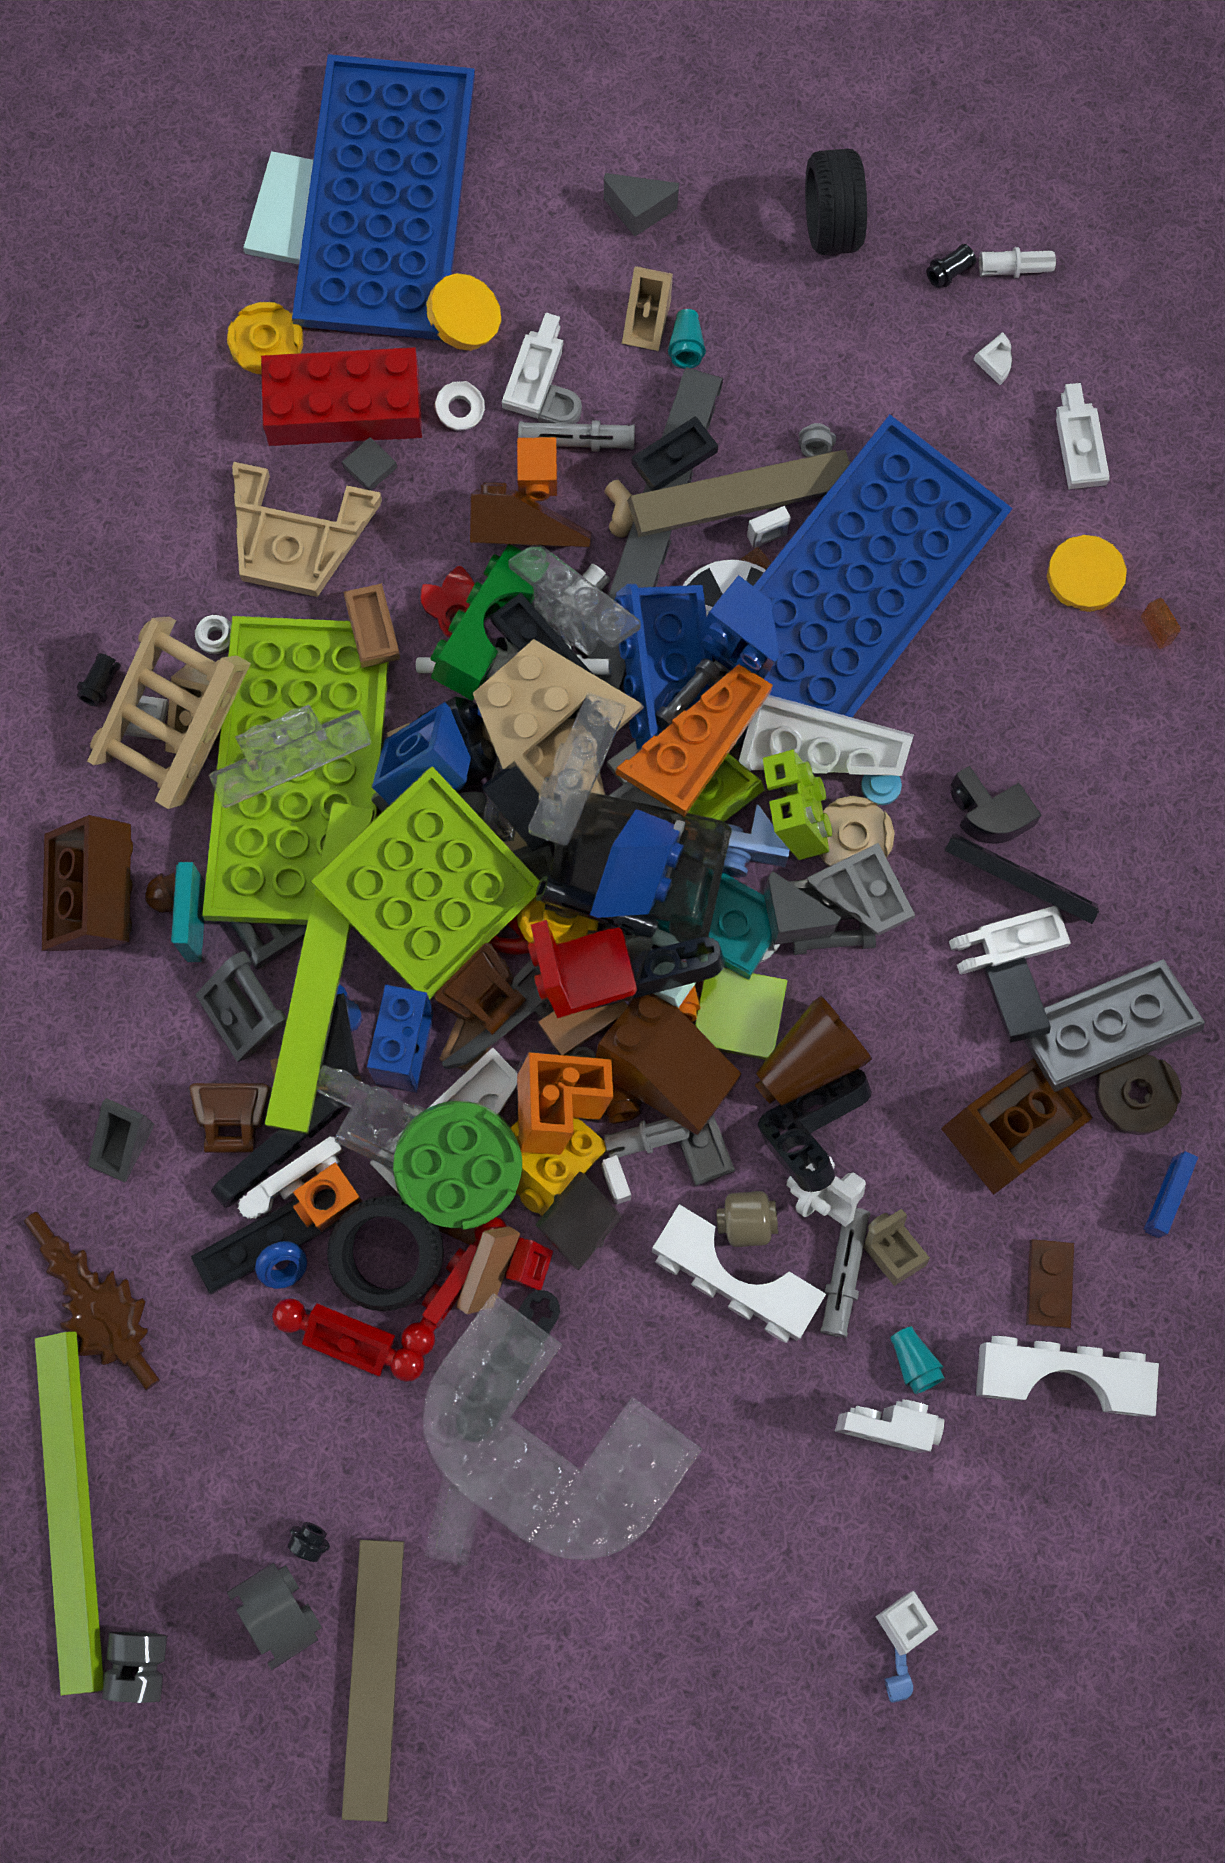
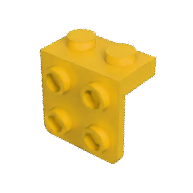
[511,1118,606,1220]

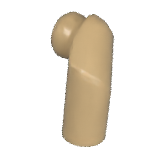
[605,480,634,537]

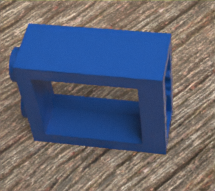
[367,985,434,1093]

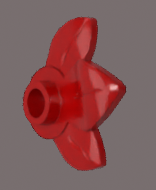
[421,566,475,638]

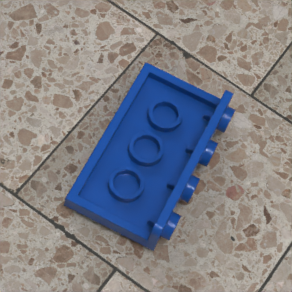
[614,584,713,750]

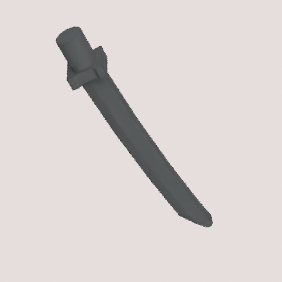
[442,987,548,1069]

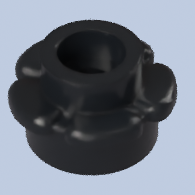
[287,1522,330,1562]

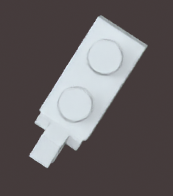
[502,313,563,419]
[1056,383,1110,489]

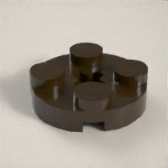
[1095,1053,1182,1135]

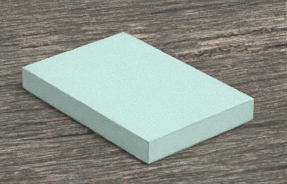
[243,151,313,264]

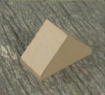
[622,266,673,351]

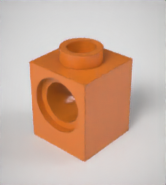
[517,437,557,501]
[293,1162,363,1232]

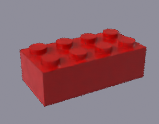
[261,347,422,446]

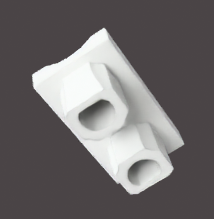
[786,1156,866,1227]

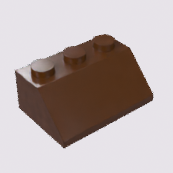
[42,815,133,951]

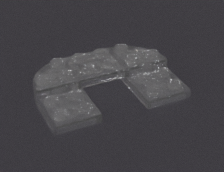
[422,1293,702,1560]

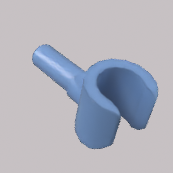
[884,1648,913,1703]

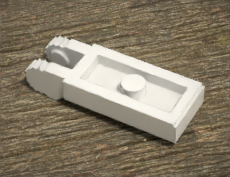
[949,906,1071,974]
[237,1136,344,1219]

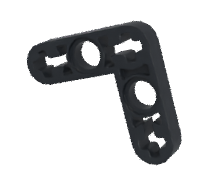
[758,1069,872,1192]

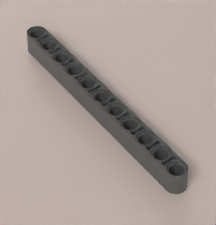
[567,367,723,757]

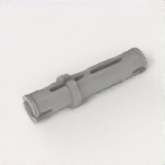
[518,420,635,452]
[820,1208,870,1338]

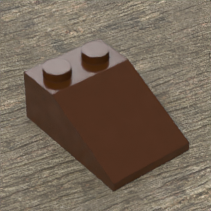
[470,482,592,547]
[595,994,742,1135]
[941,1058,1093,1195]

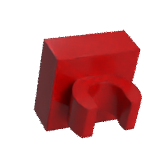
[505,1237,553,1291]

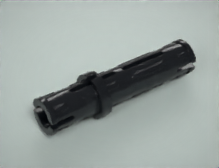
[536,875,658,940]

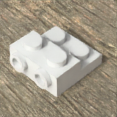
[835,1399,944,1453]

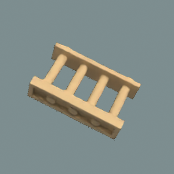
[87,617,251,809]

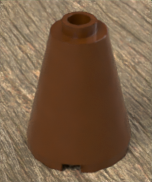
[754,995,872,1106]

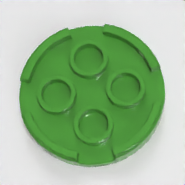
[393,1101,523,1230]

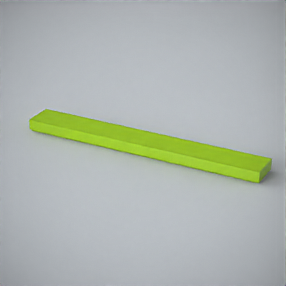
[265,802,374,1134]
[35,1332,104,1695]

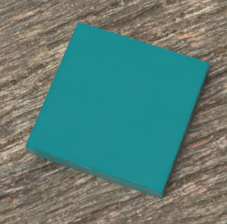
[171,862,206,962]

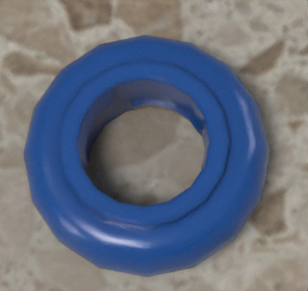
[255,1241,308,1289]

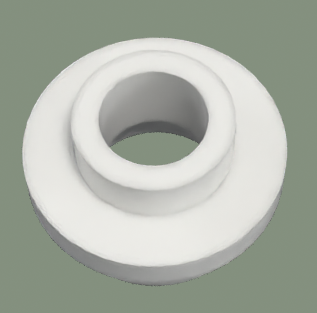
[195,615,231,654]

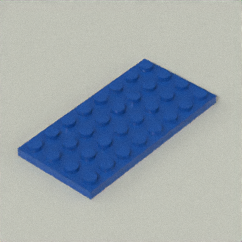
[292,54,475,340]
[712,414,1013,717]

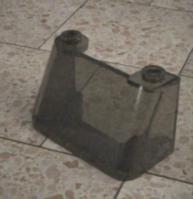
[545,792,732,942]

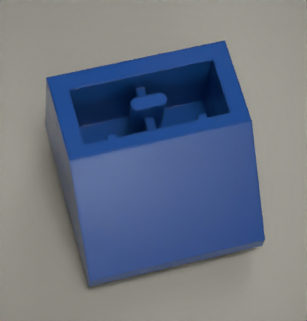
[697,575,780,679]

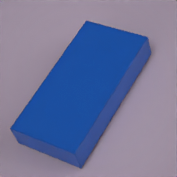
[1144,1151,1198,1238]

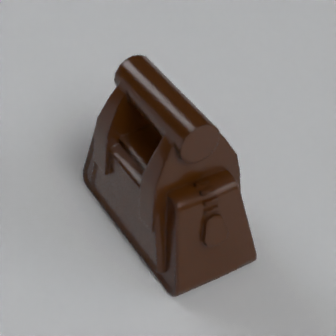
[434,943,527,1035]
[189,1083,272,1153]

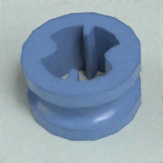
[712,846,751,878]

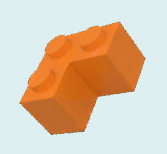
[517,1052,613,1155]

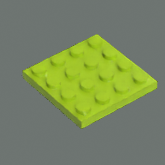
[310,766,540,1000]

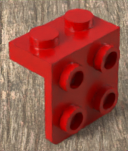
[528,920,637,1018]

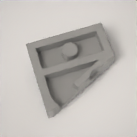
[807,843,915,936]

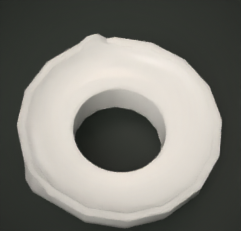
[434,381,485,431]

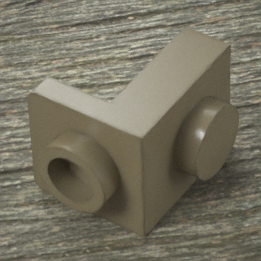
[863,1209,930,1286]

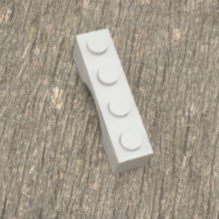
[652,1204,826,1343]
[976,1336,1159,1417]

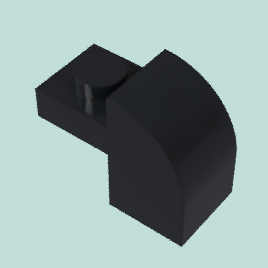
[951,766,1042,844]

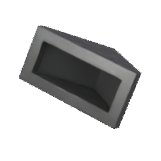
[604,173,679,236]
[763,871,841,945]
[88,1098,155,1182]

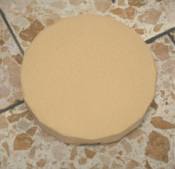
[819,796,895,867]

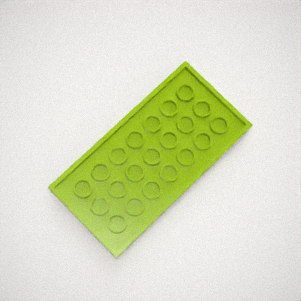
[202,616,389,927]

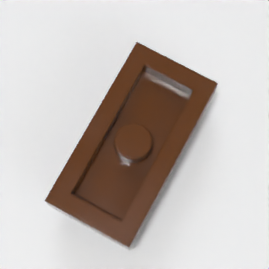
[1026,1239,1074,1329]

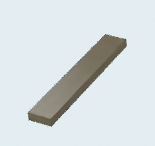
[627,449,850,537]
[342,1540,405,1822]

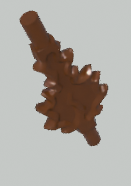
[23,1212,160,1390]

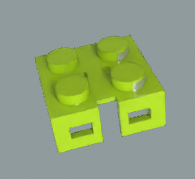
[762,749,832,860]

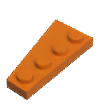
[616,664,773,817]

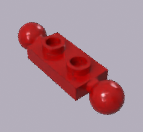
[401,1217,507,1356]
[272,1298,425,1382]

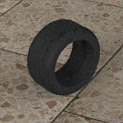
[805,148,867,255]
[327,1196,444,1311]

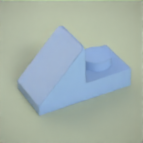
[708,805,790,867]

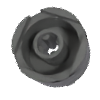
[227,1562,322,1670]

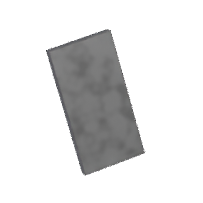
[1024,959,1205,1092]

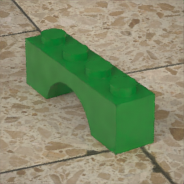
[430,544,550,701]

